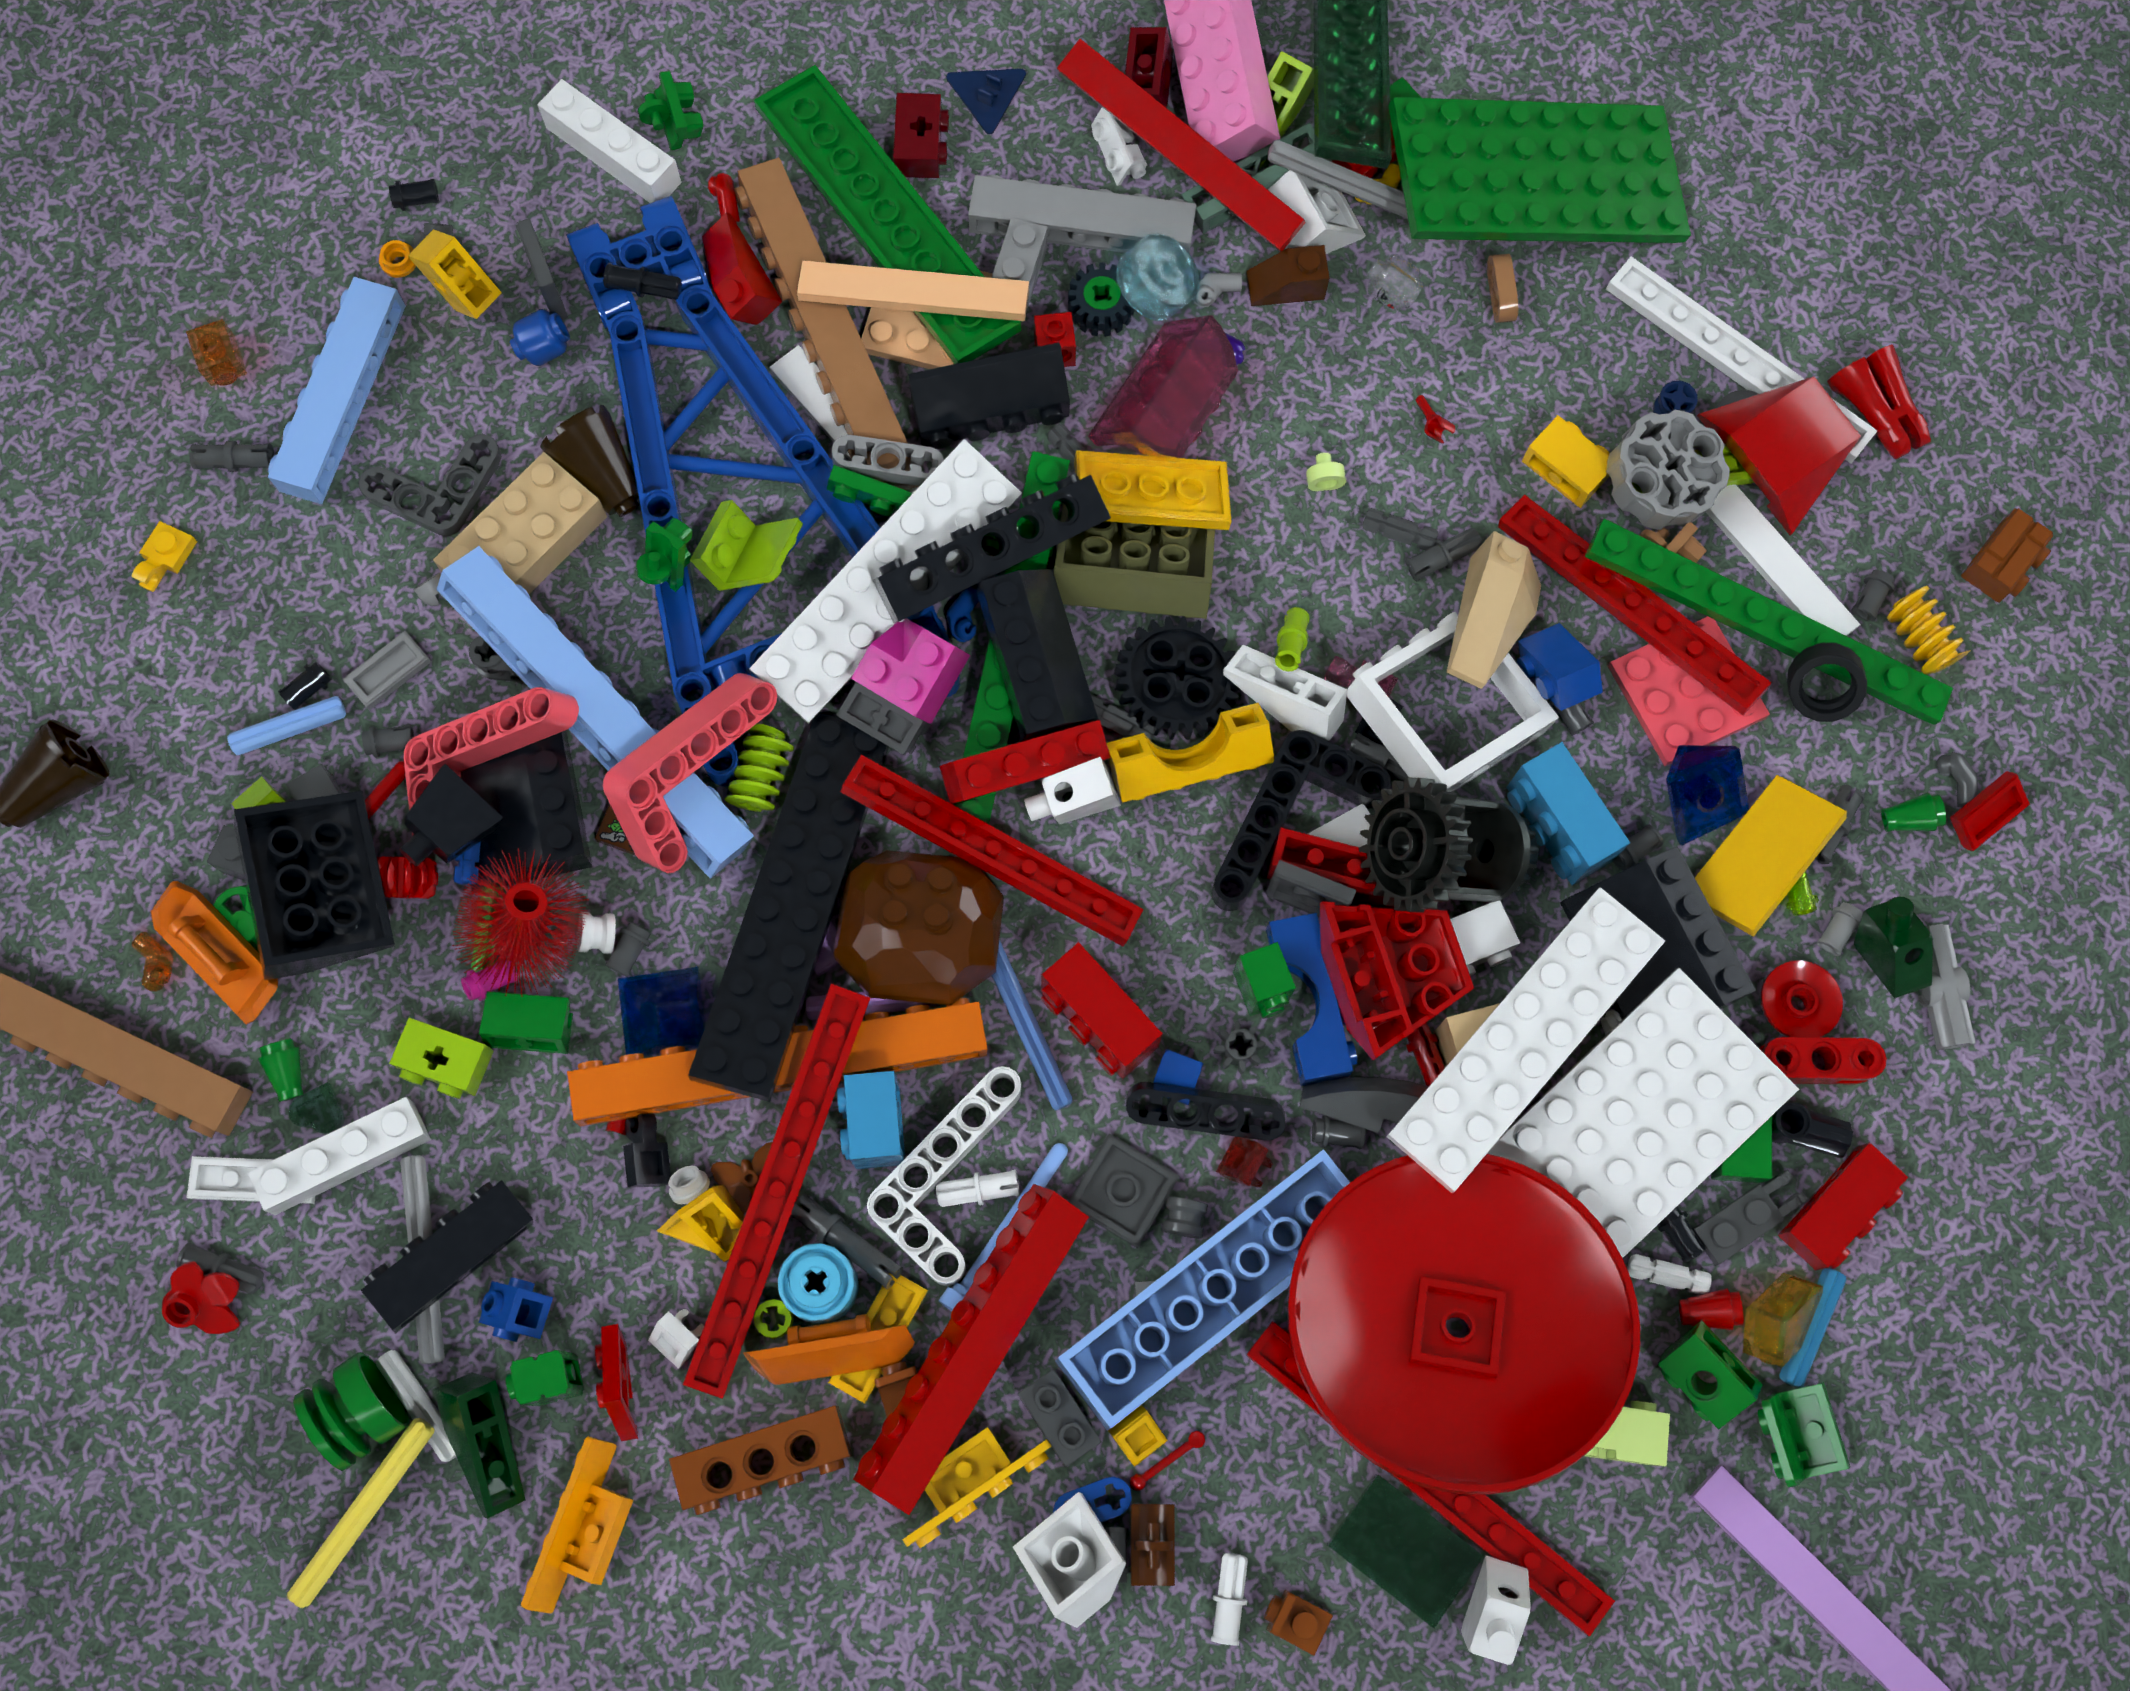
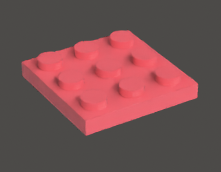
[1608,617,1770,766]

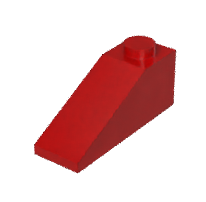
[702,212,783,325]

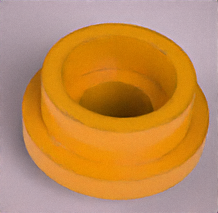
[379,240,416,278]

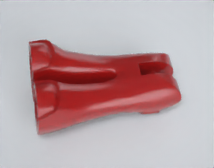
[1827,344,1931,460]

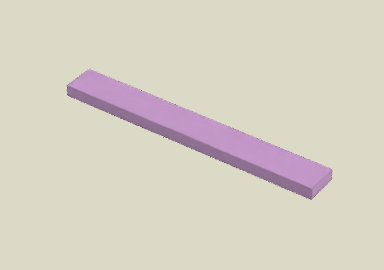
[1690,1465,1951,1691]

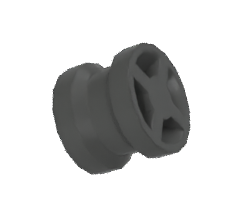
[1162,1197,1208,1239]

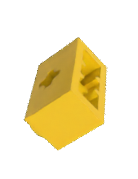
[408,229,502,319]

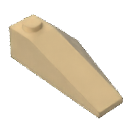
[1447,531,1541,689]

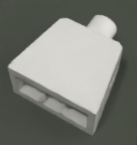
[1024,757,1121,824]
[1461,1556,1531,1665]

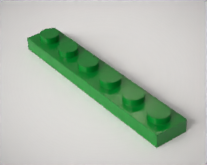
[826,465,1055,564]

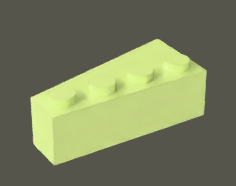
[1585,1401,1670,1467]

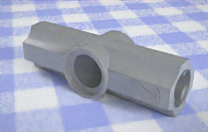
[1918,924,1976,1050]

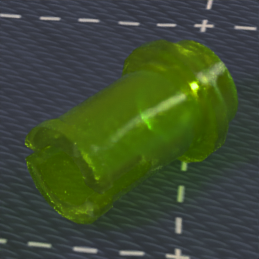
[1785,871,1819,916]

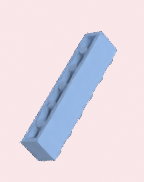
[268,277,406,504]

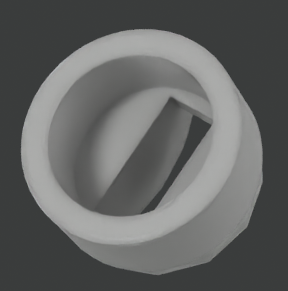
[413,573,446,606]

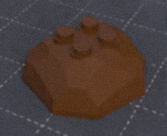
[833,850,1004,1005]

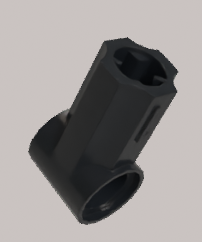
[1772,1102,1853,1158]

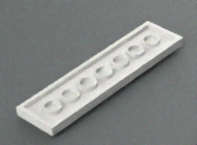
[749,439,1022,724]
[1386,887,1665,1193]

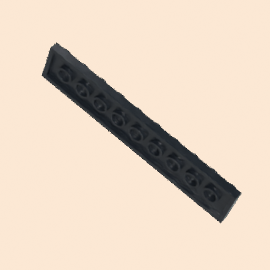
[688,713,889,1102]

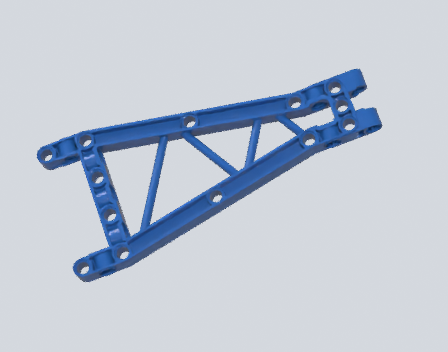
[566,195,961,786]

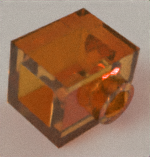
[186,319,247,386]

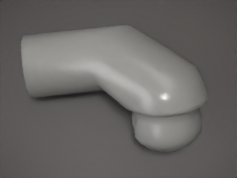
[1192,273,1242,308]

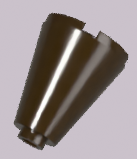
[540,405,639,517]
[0,719,110,828]

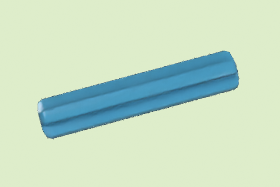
[1779,1268,1847,1388]

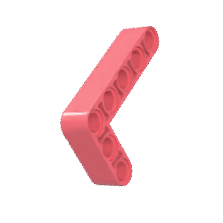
[603,673,777,873]
[403,687,579,836]

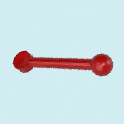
[1130,1431,1205,1491]

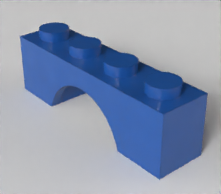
[1266,913,1357,1086]

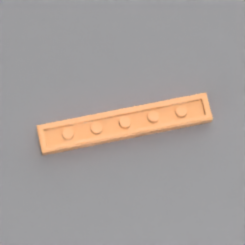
[797,261,1029,321]

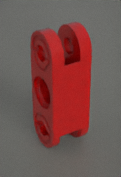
[1759,1037,1887,1085]

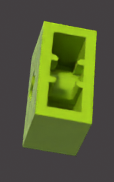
[389,1018,494,1099]

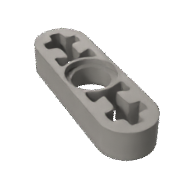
[832,435,944,486]

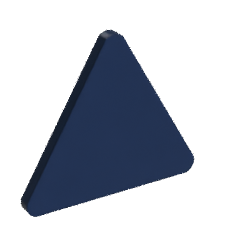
[946,69,1026,134]

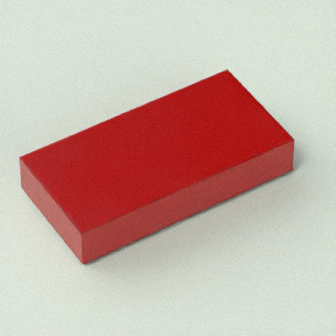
[1950,771,2030,851]

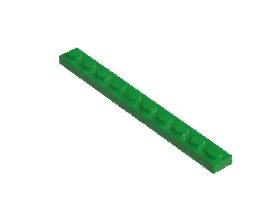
[952,451,1070,824]
[1585,519,1953,725]

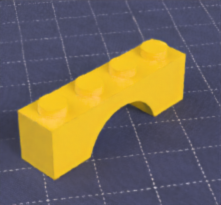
[1107,703,1274,803]

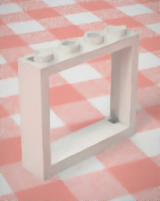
[1347,612,1559,792]

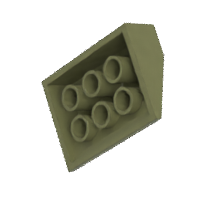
[1054,503,1215,619]

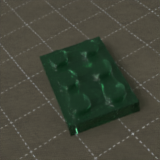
[1327,1474,1484,1629]

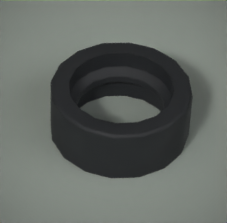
[1787,643,1867,722]

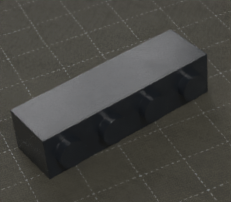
[361,1180,533,1334]

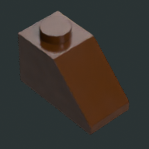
[1246,245,1330,306]

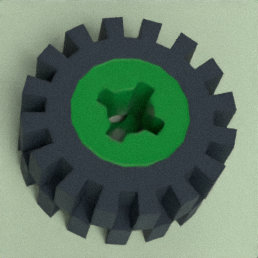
[1068,263,1136,337]

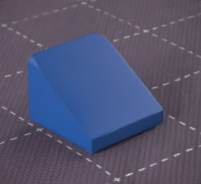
[1153,1049,1203,1105]

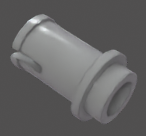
[1817,902,1863,956]

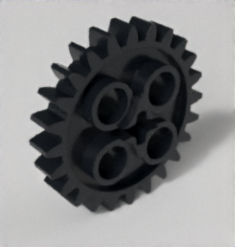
[1114,616,1239,740]

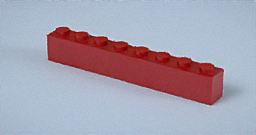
[853,1184,1089,1515]

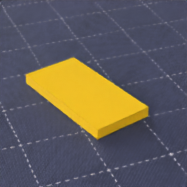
[1074,450,1232,530]
[1695,775,1847,937]

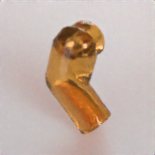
[132,932,174,992]

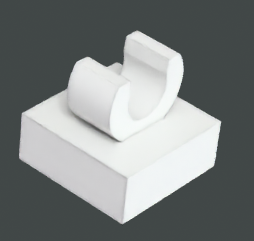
[648,1309,704,1369]

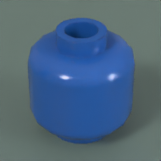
[510,309,570,366]

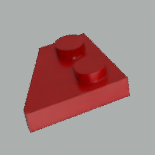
[595,1324,638,1442]

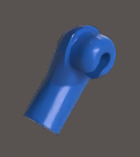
[946,587,979,642]

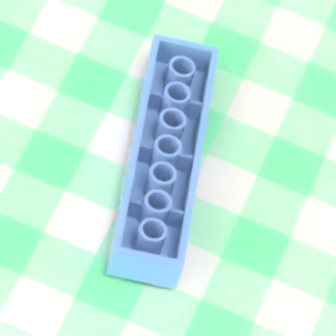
[1055,1149,1350,1430]

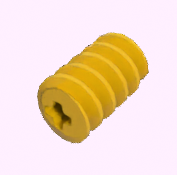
[1887,586,1971,675]

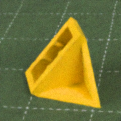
[657,1184,745,1262]

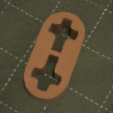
[1487,254,1518,323]

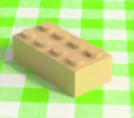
[433,452,607,594]

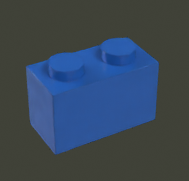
[1517,623,1603,711]

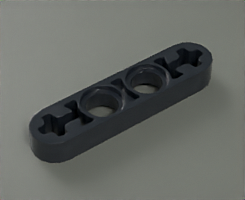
[1126,1082,1286,1141]

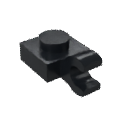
[623,1114,671,1188]

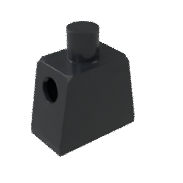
[399,764,503,866]

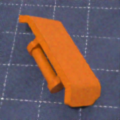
[151,881,278,1025]
[743,1314,915,1385]

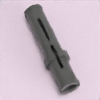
[790,1194,903,1289]

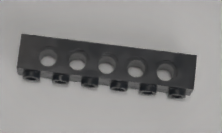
[873,473,1111,623]

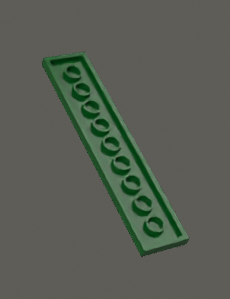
[754,65,1022,364]

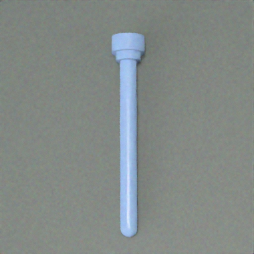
[938,1143,1068,1311]

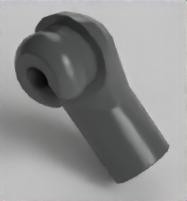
[1937,752,1978,807]

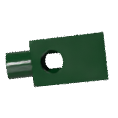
[1854,897,1933,999]

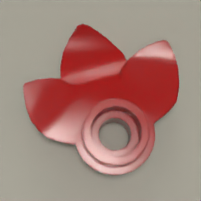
[162,1261,240,1334]

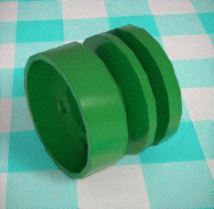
[293,1352,410,1471]

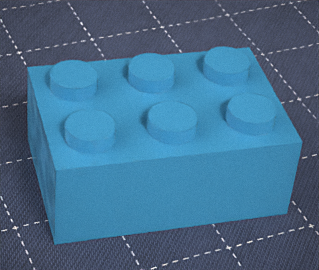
[1506,742,1630,886]

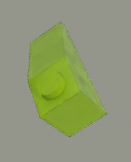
[1244,51,1320,169]

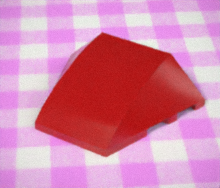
[1697,376,1861,536]
[1320,901,1474,1060]

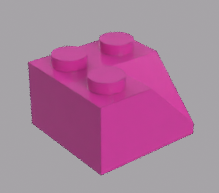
[851,618,970,724]

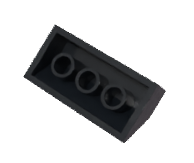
[908,342,1070,449]
[976,569,1098,742]

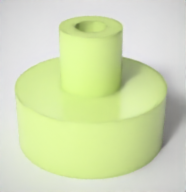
[1306,453,1346,491]

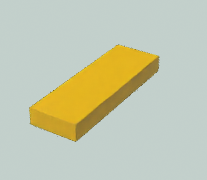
[828,1273,928,1404]

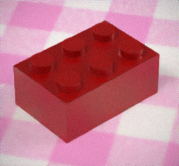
[1041,942,1163,1079]

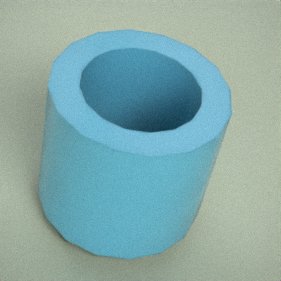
[778,1243,859,1324]

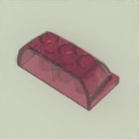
[1088,315,1238,458]

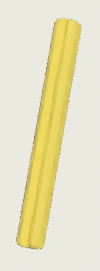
[287,1418,435,1608]

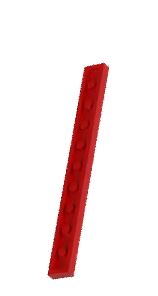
[683,984,870,1399]
[1246,1321,1615,1636]

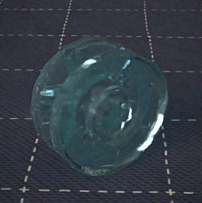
[1117,233,1200,321]

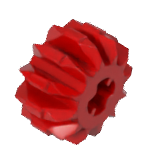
[377,856,438,899]

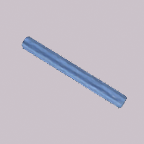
[992,940,1072,1110]

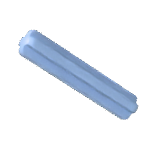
[227,696,346,755]

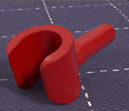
[1416,395,1455,444]

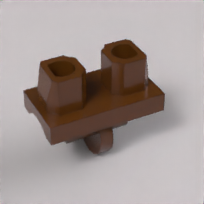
[1131,1504,1175,1586]

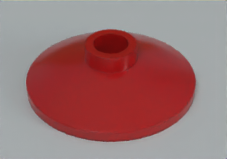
[1761,960,1843,1037]

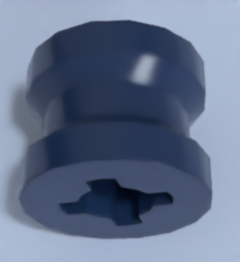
[1653,381,1698,415]

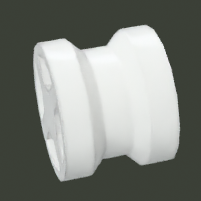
[577,912,616,954]

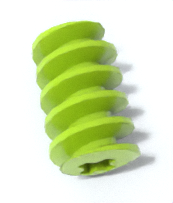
[724,723,794,812]

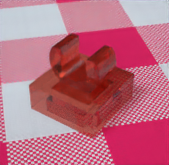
[1216,1137,1273,1187]

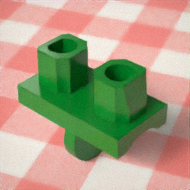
[638,71,704,150]
[636,518,692,592]

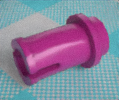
[461,960,517,1001]

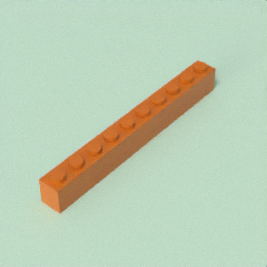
[567,998,988,1127]

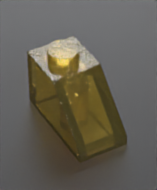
[1743,1273,1823,1367]

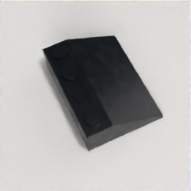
[461,730,592,892]
[234,791,395,981]
[1560,847,1756,1020]

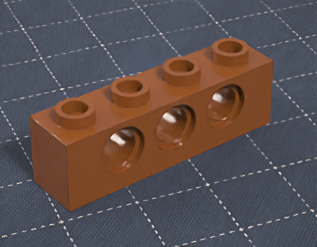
[669,1405,853,1516]

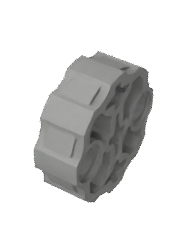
[1606,409,1730,530]

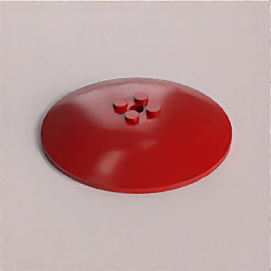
[1287,1154,1640,1494]

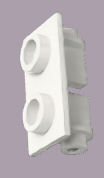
[1091,107,1147,186]

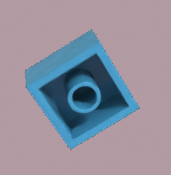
[837,1071,905,1169]

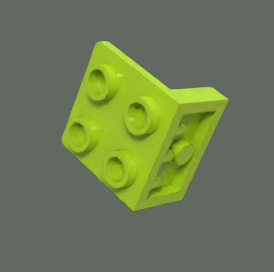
[690,500,803,591]

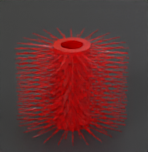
[452,848,589,997]

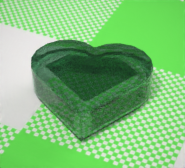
[288,1082,345,1135]

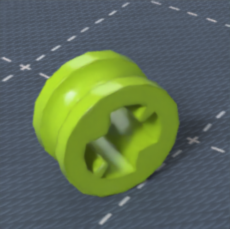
[754,1299,794,1339]

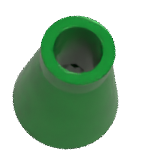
[1881,792,1946,832]
[258,1038,304,1102]

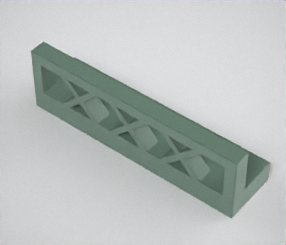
[1181,123,1333,234]

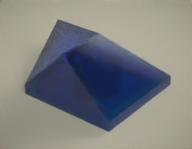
[1666,745,1749,846]
[618,967,706,1056]

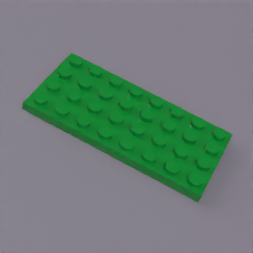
[1388,97,1691,243]

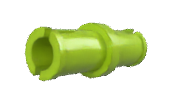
[1275,607,1310,672]

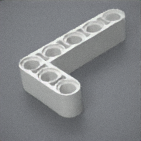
[867,1066,1021,1286]

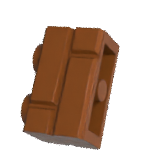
[1961,508,2054,602]

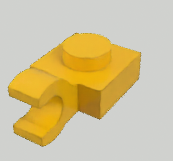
[132,521,197,592]

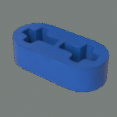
[1053,1477,1132,1522]

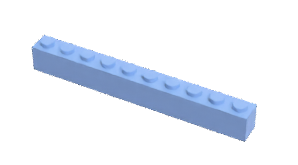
[437,546,754,879]

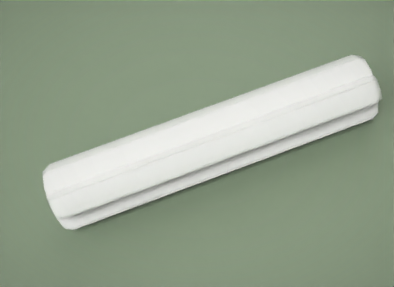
[375,1350,456,1462]

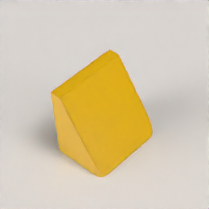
[1107,1404,1168,1467]

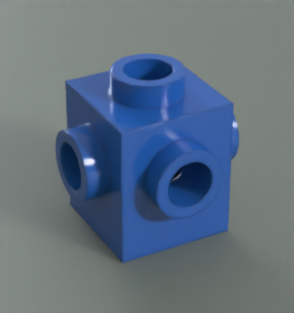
[478,1277,553,1342]

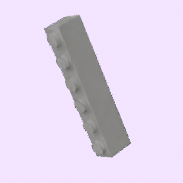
[968,175,1196,261]

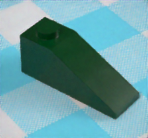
[434,1372,526,1519]

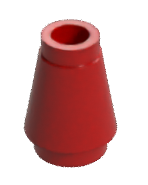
[1679,1288,1744,1330]

